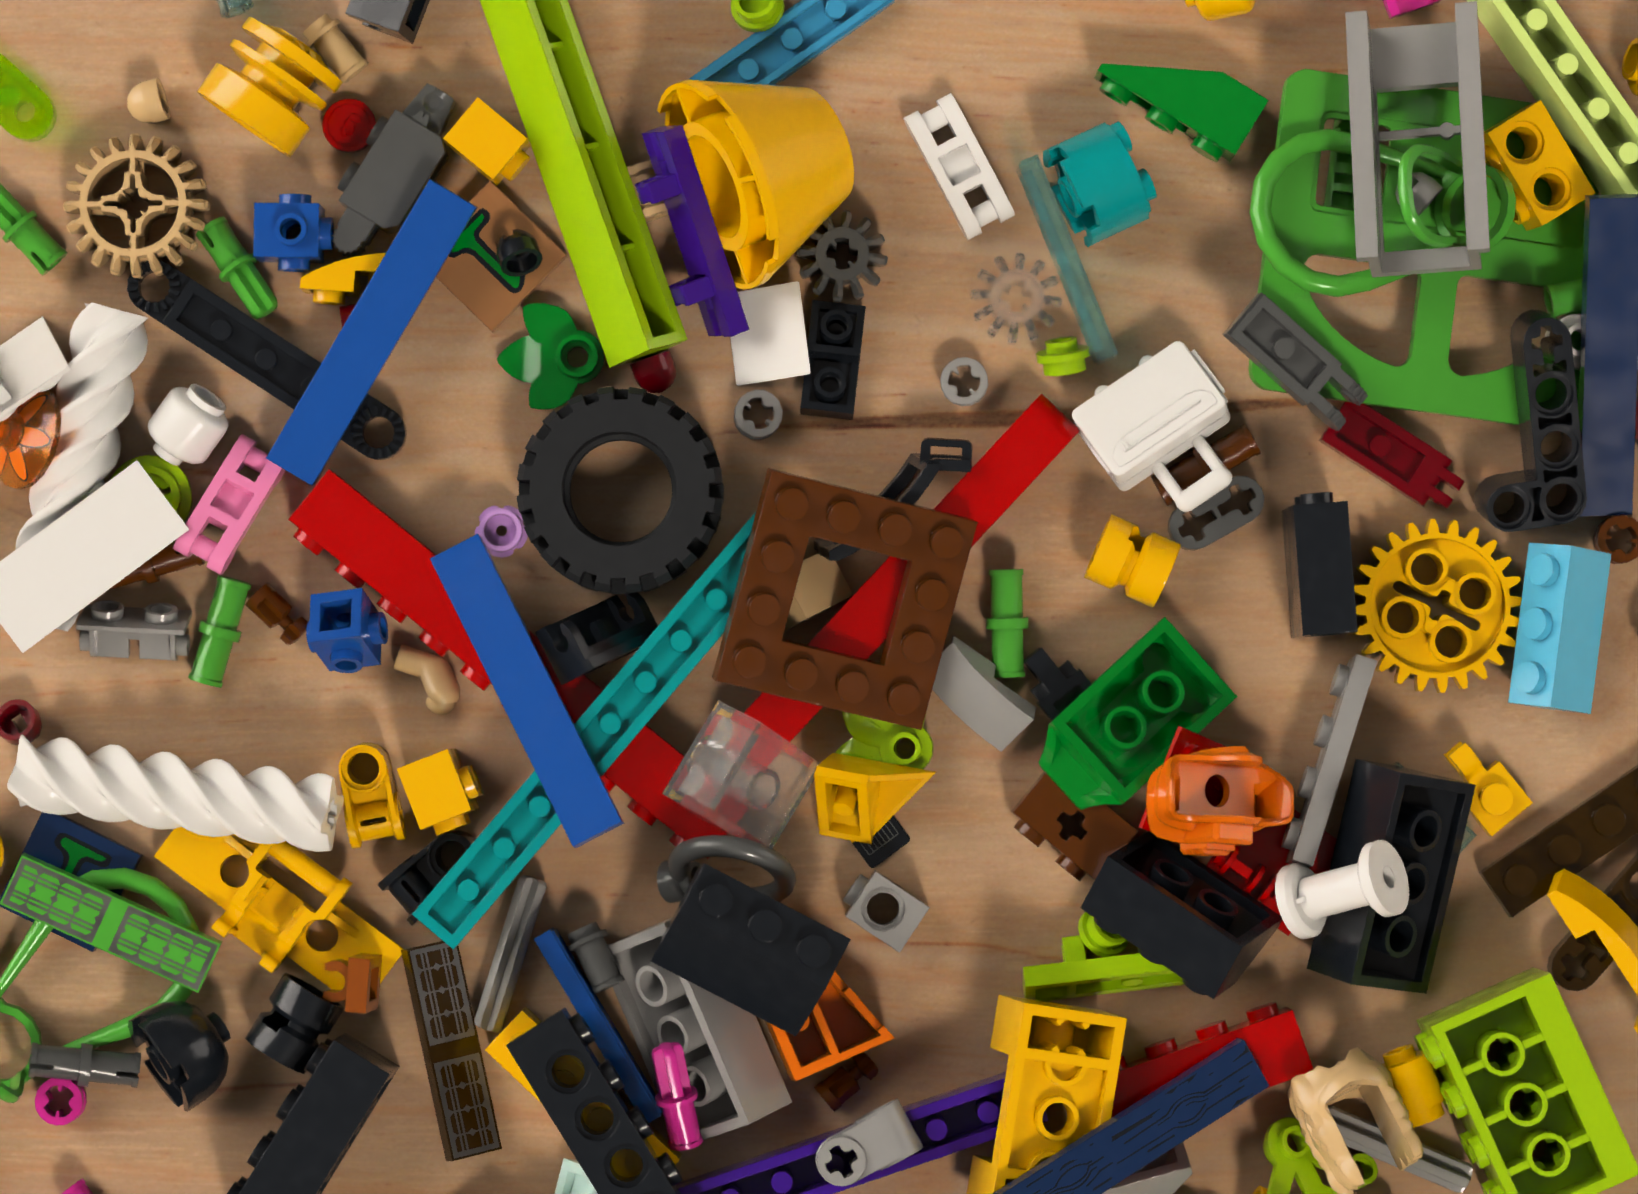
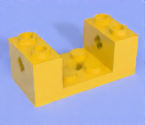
[966,995,1127,1194]

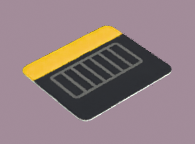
[850,816,910,868]

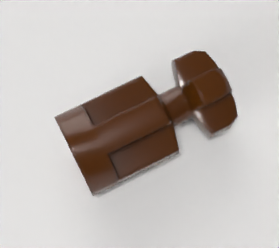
[245,582,308,645]
[814,1052,879,1112]

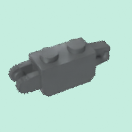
[332,83,456,258]

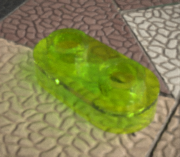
[0,54,57,142]

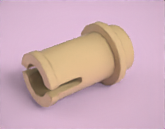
[302,13,369,84]

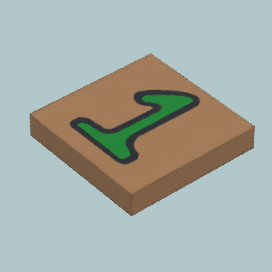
[436,181,567,333]

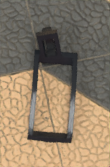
[814,438,973,561]

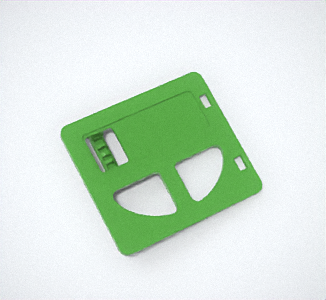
[1248,69,1599,425]

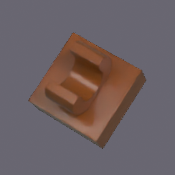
[323,953,382,1014]

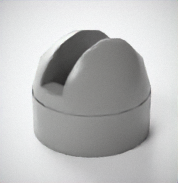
[1395,172,1443,216]

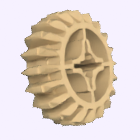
[63,133,210,279]

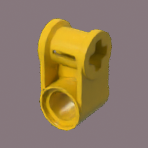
[339,742,406,849]

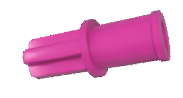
[651,1042,703,1151]

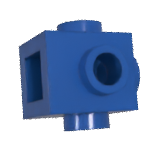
[253,194,334,272]
[306,588,388,673]

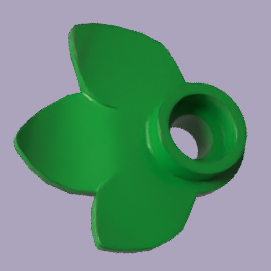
[497,303,605,410]

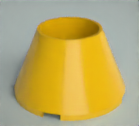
[657,80,854,289]

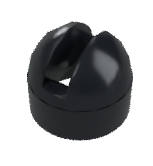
[496,229,543,277]

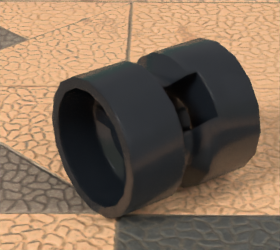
[245,973,345,1074]

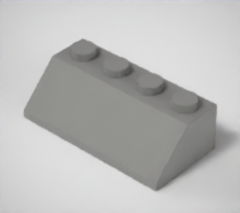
[608,917,792,1140]

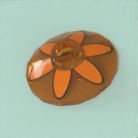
[0,389,61,490]

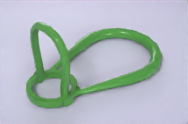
[0,867,199,1103]

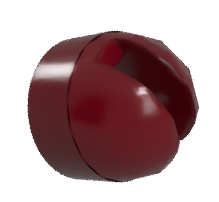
[630,351,676,393]
[0,699,42,745]

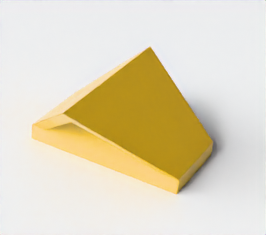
[814,753,936,844]

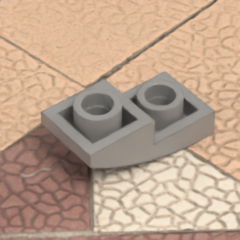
[932,636,1036,752]

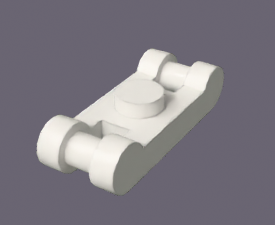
[903,93,1015,240]

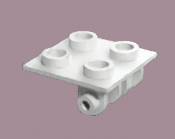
[0,316,71,422]

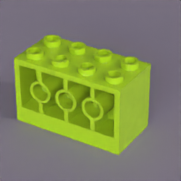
[1414,967,1638,1194]

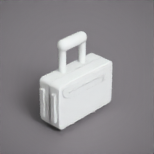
[1072,341,1232,512]

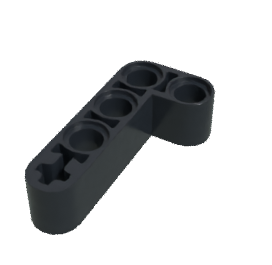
[1474,309,1587,532]

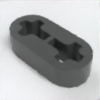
[1168,476,1264,551]

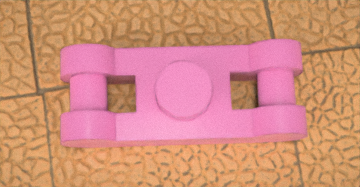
[173,434,286,575]

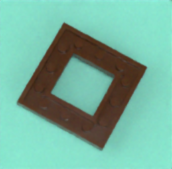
[712,468,978,730]

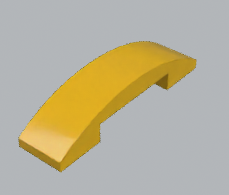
[1547,869,1638,1033]

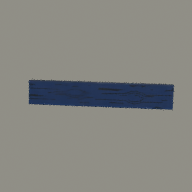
[993,1038,1269,1194]

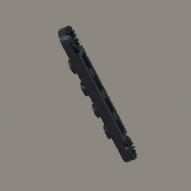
[127,260,407,460]

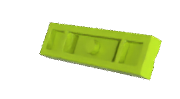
[1022,935,1185,1001]

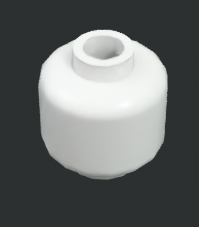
[148,384,229,466]

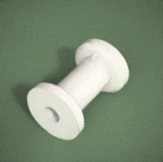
[1275,840,1409,939]

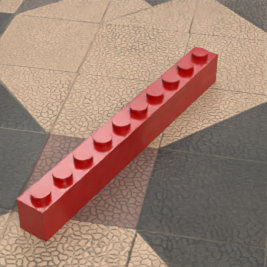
[288,469,749,859]

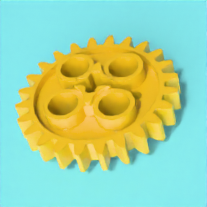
[1352,519,1522,693]

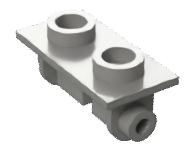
[76,600,192,661]

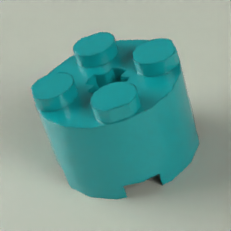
[1043,121,1157,247]

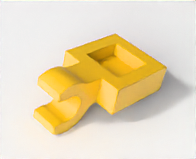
[1443,741,1533,837]

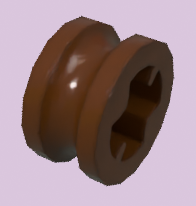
[1593,515,1638,564]

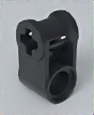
[377,830,476,926]

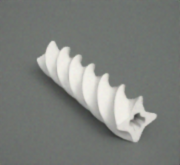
[15,302,148,632]
[7,734,344,852]

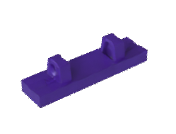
[635,125,750,337]

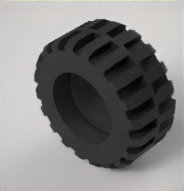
[517,387,724,595]

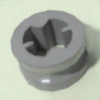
[940,357,988,406]
[734,390,783,440]

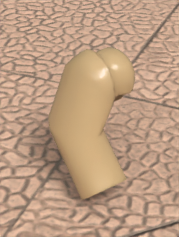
[394,644,460,715]

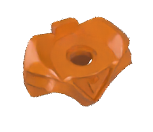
[1146,746,1294,856]

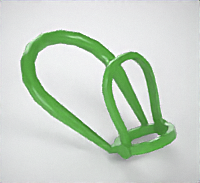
[1249,129,1516,297]

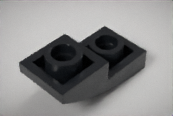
[800,300,866,420]

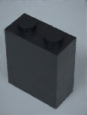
[1282,492,1358,638]

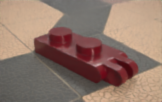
[1319,401,1465,509]

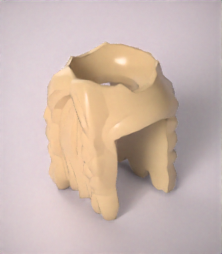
[1287,1047,1424,1194]

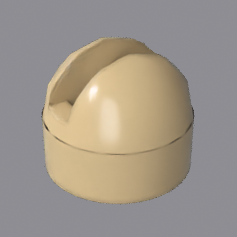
[127,78,170,124]

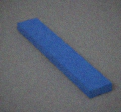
[266,179,477,486]
[430,534,624,848]

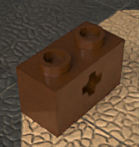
[1011,772,1138,881]

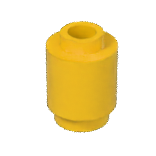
[1382,1044,1445,1128]

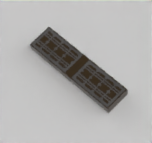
[401,941,502,1161]

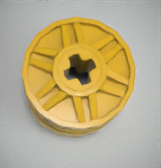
[197,17,343,157]

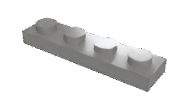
[1281,654,1377,868]

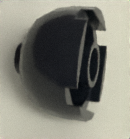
[128,1001,231,1112]

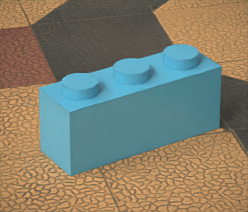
[1508,542,1611,714]

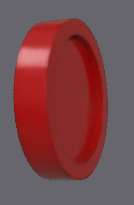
[322,99,376,153]

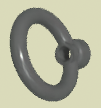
[657,835,796,903]

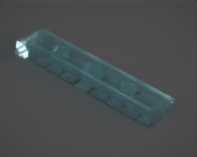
[1016,154,1118,365]

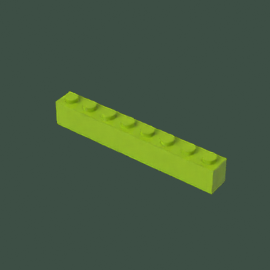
[480,0,688,368]

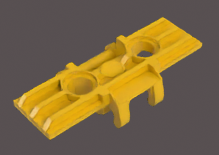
[154,827,404,990]

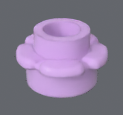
[475,505,528,558]

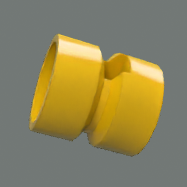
[1084,514,1181,608]

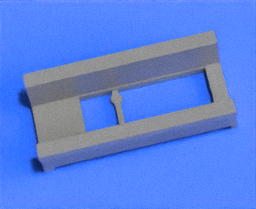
[1345,1,1490,277]

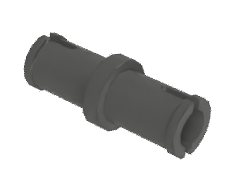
[28,1042,141,1088]

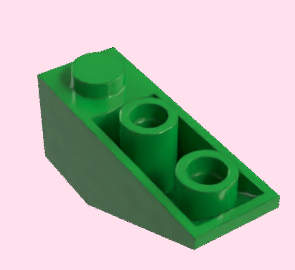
[1094,63,1269,162]

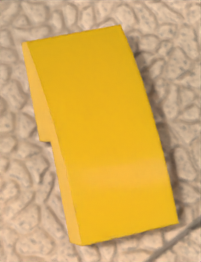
[300,253,386,305]

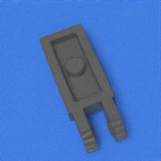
[1222,292,1368,431]

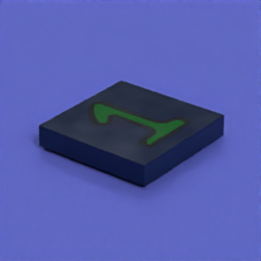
[0,812,143,952]

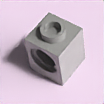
[843,870,930,953]

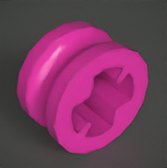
[35,1078,87,1126]

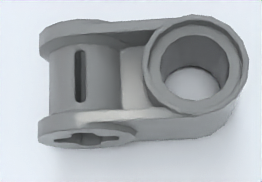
[815,1098,923,1186]

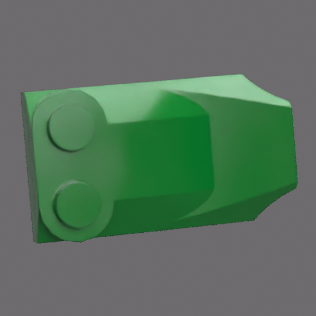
[1038,617,1238,810]

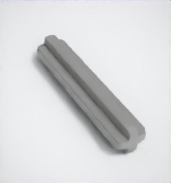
[474,875,547,1032]
[1328,1106,1473,1193]

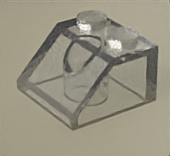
[662,700,820,849]

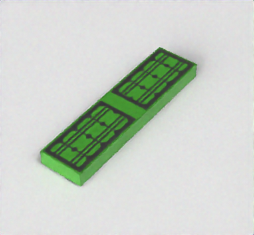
[0,852,223,993]

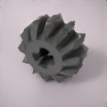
[797,210,888,303]

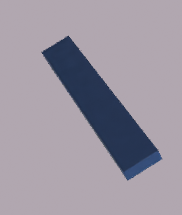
[1578,194,1638,517]

